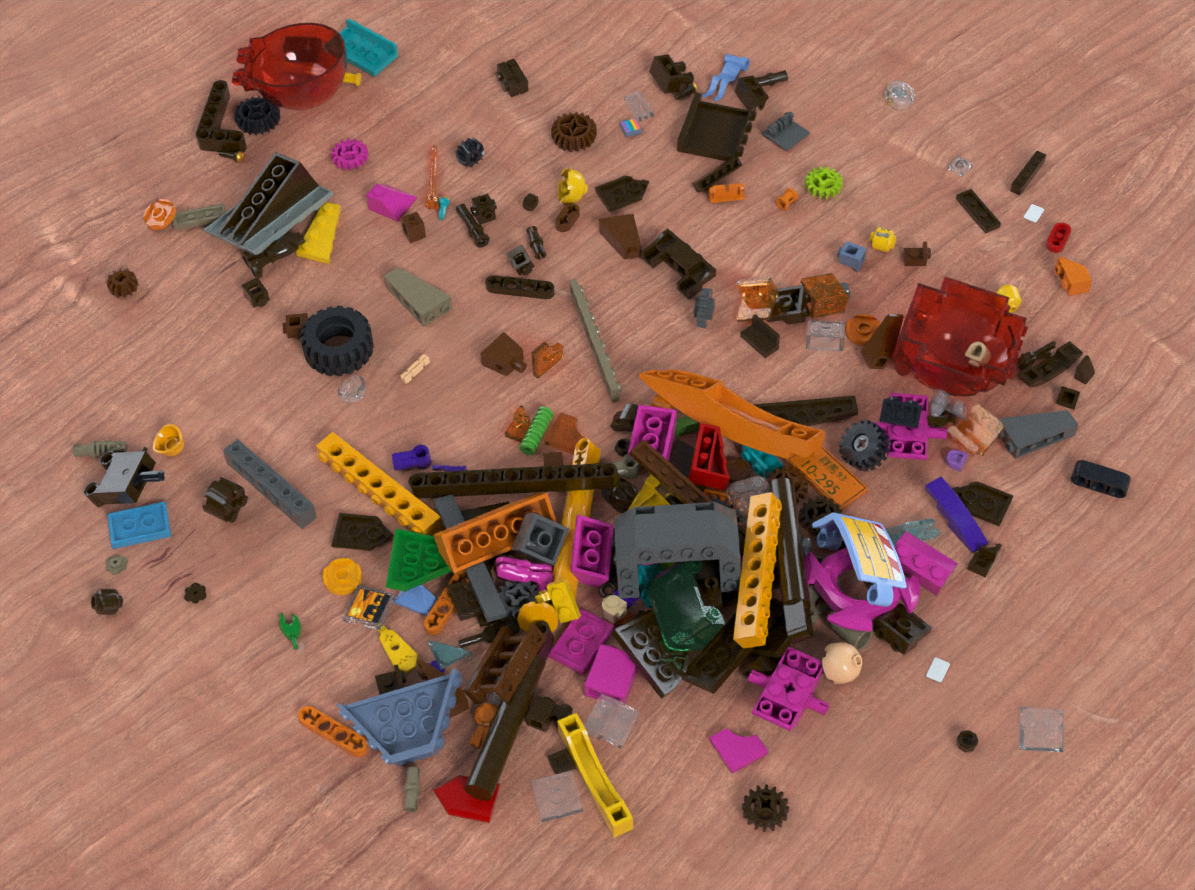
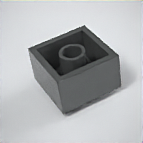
[511,513,569,566]

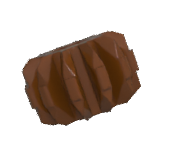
[107,268,138,298]

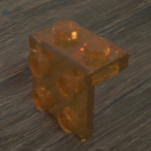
[947,404,1005,456]

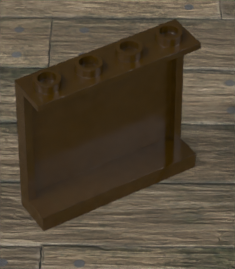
[677,92,757,161]

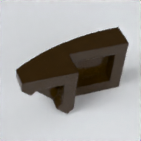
[967,543,1002,578]

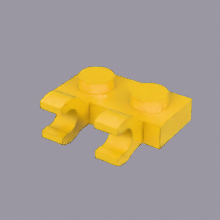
[535,579,581,623]

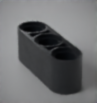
[1070,460,1131,498]

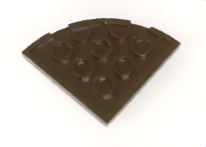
[612,602,690,699]

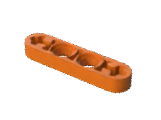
[424,569,471,636]
[298,706,368,757]

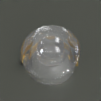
[884,80,915,111]

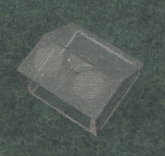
[806,318,845,351]

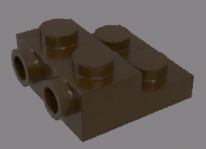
[766,285,811,324]
[873,603,932,655]

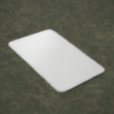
[1023,204,1044,223]
[926,657,950,683]

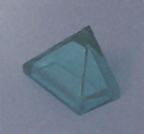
[428,640,472,670]

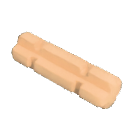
[400,354,430,384]

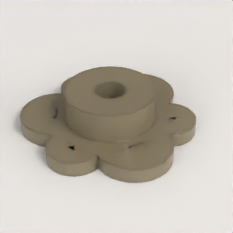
[106,554,128,575]

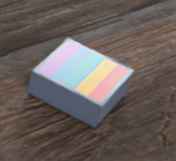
[620,118,642,138]

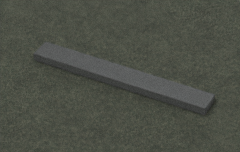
[434,494,507,622]

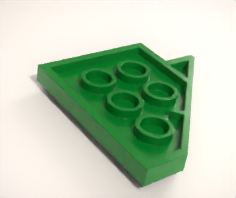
[385,529,451,592]

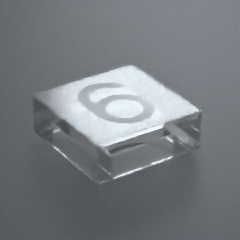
[948,155,973,177]

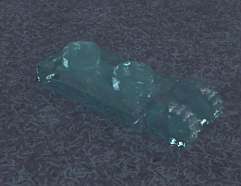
[885,518,940,546]

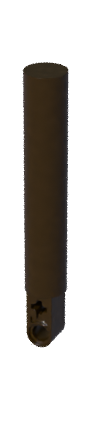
[767,478,814,644]
[464,621,554,801]

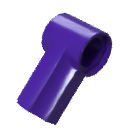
[392,445,432,471]

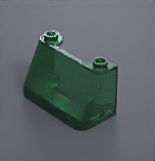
[646,560,725,651]

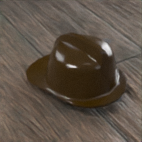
[602,478,639,514]

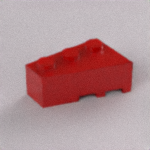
[688,423,730,491]

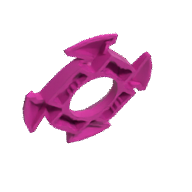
[804,547,920,631]

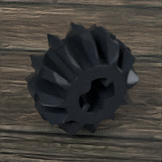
[455,138,485,167]

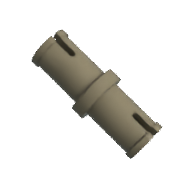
[404,767,421,813]

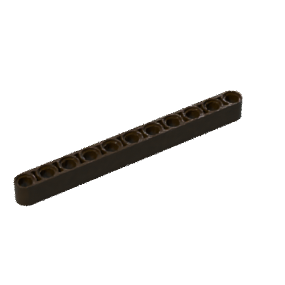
[408,463,620,498]

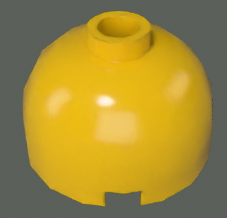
[557,168,588,204]

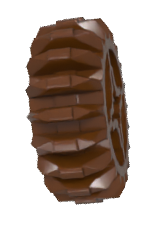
[551,111,597,152]

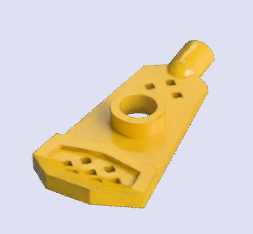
[377,624,418,674]

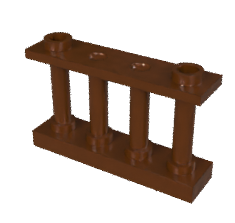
[463,624,546,704]

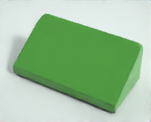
[675,416,700,437]

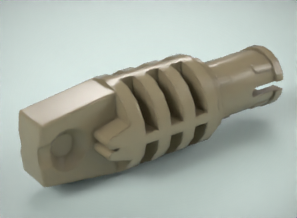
[73,440,128,458]

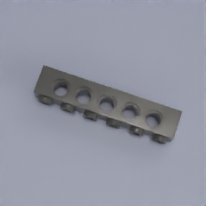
[223,439,317,529]

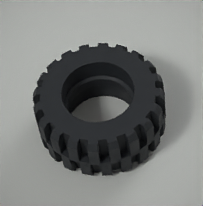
[301,306,374,377]

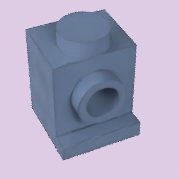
[837,241,867,272]

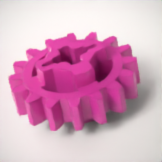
[331,138,369,171]

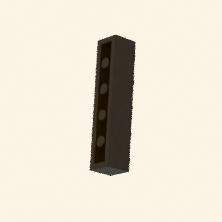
[1010,151,1046,196]
[692,156,742,193]

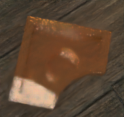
[531,342,563,379]
[545,412,584,454]

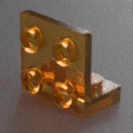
[800,273,849,319]
[736,278,779,322]

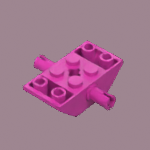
[874,393,947,460]
[748,646,830,731]

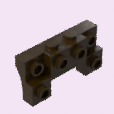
[641,229,716,299]

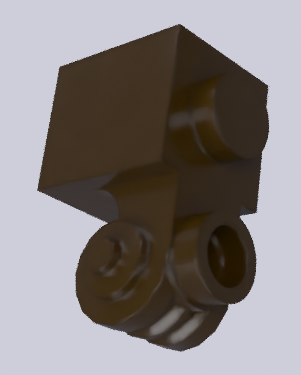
[526,695,573,733]

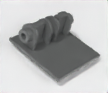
[762,112,810,151]

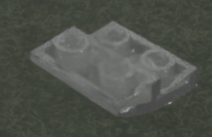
[584,694,640,749]

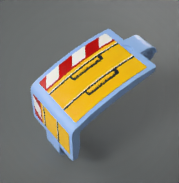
[812,513,907,607]

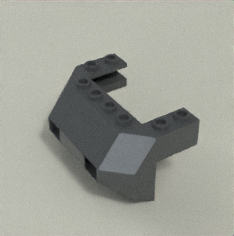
[614,502,741,598]

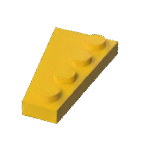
[296,202,341,264]

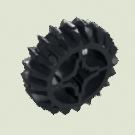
[235,95,281,136]

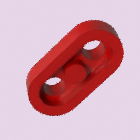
[1046,222,1071,253]

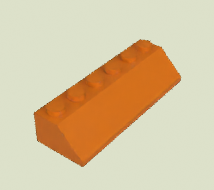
[433,492,557,573]

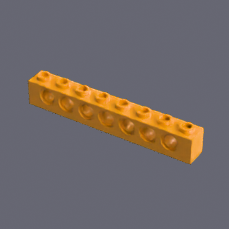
[316,432,442,536]
[733,492,782,648]

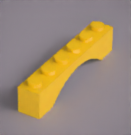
[557,713,633,838]

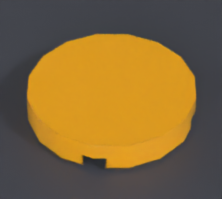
[322,558,363,595]
[517,602,559,632]

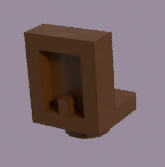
[903,241,931,266]

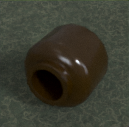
[91,589,123,615]

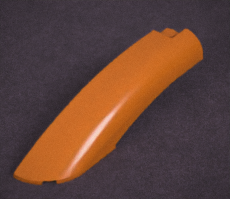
[639,369,825,459]

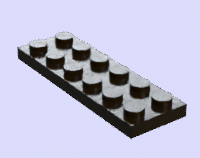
[682,598,784,694]

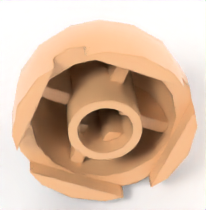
[822,642,862,684]

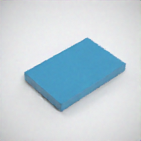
[107,501,171,549]

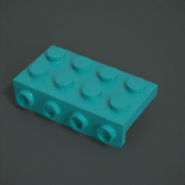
[325,19,398,77]

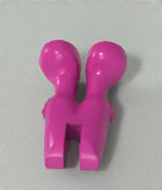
[495,557,553,592]

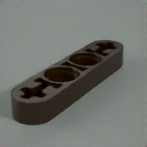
[485,275,555,299]

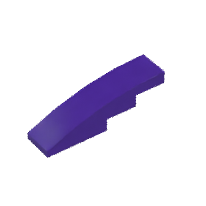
[925,477,988,553]

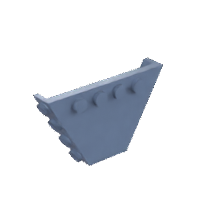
[337,669,462,766]

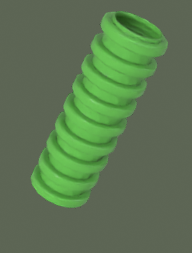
[519,406,554,455]

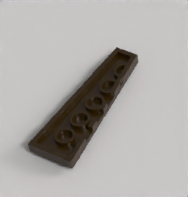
[753,395,858,426]

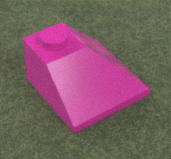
[366,184,417,222]

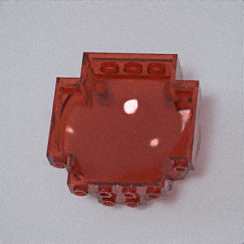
[891,277,1028,397]

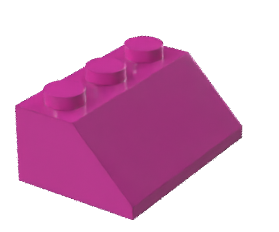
[628,405,677,461]
[571,515,614,587]
[894,531,958,596]

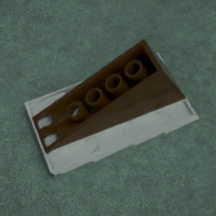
[203,152,334,255]

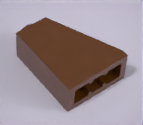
[599,214,641,259]

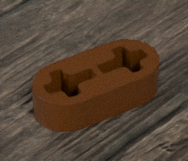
[555,203,580,232]

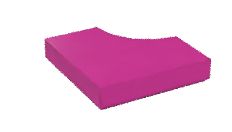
[709,728,768,774]

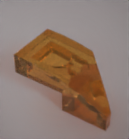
[505,405,530,442]

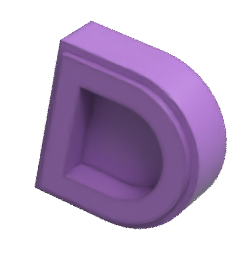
[945,450,968,472]

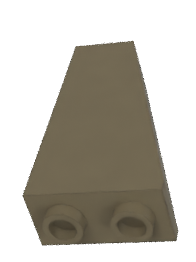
[384,267,452,326]

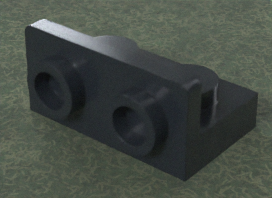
[879,397,922,429]

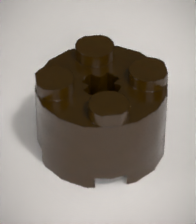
[203,477,248,523]

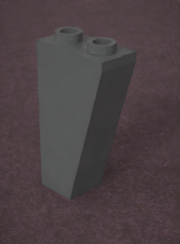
[995,410,1078,459]

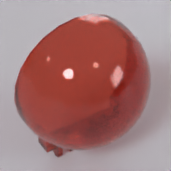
[231,23,347,111]

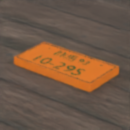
[786,446,868,510]

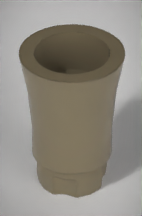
[826,610,873,651]

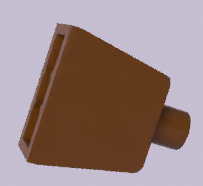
[480,332,527,376]

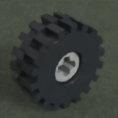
[839,420,891,472]

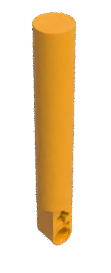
[550,437,601,601]

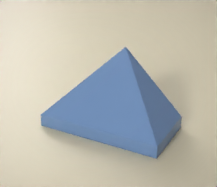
[394,585,438,617]

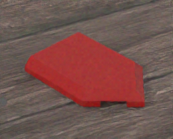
[433,775,501,823]

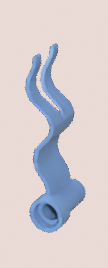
[702,54,750,102]

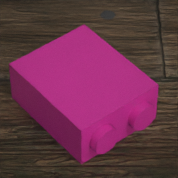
[584,644,639,707]

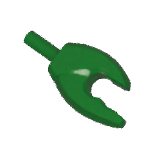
[279,612,301,649]

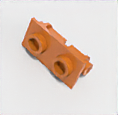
[708,182,745,203]

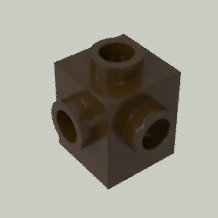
[470,193,497,225]

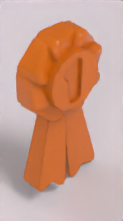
[469,703,497,749]

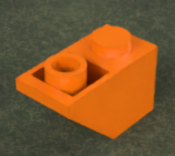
[1054,257,1092,296]

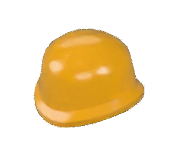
[153,424,185,457]

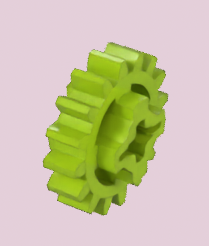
[805,166,843,200]

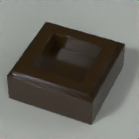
[547,748,576,777]

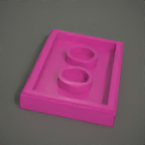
[548,608,615,675]

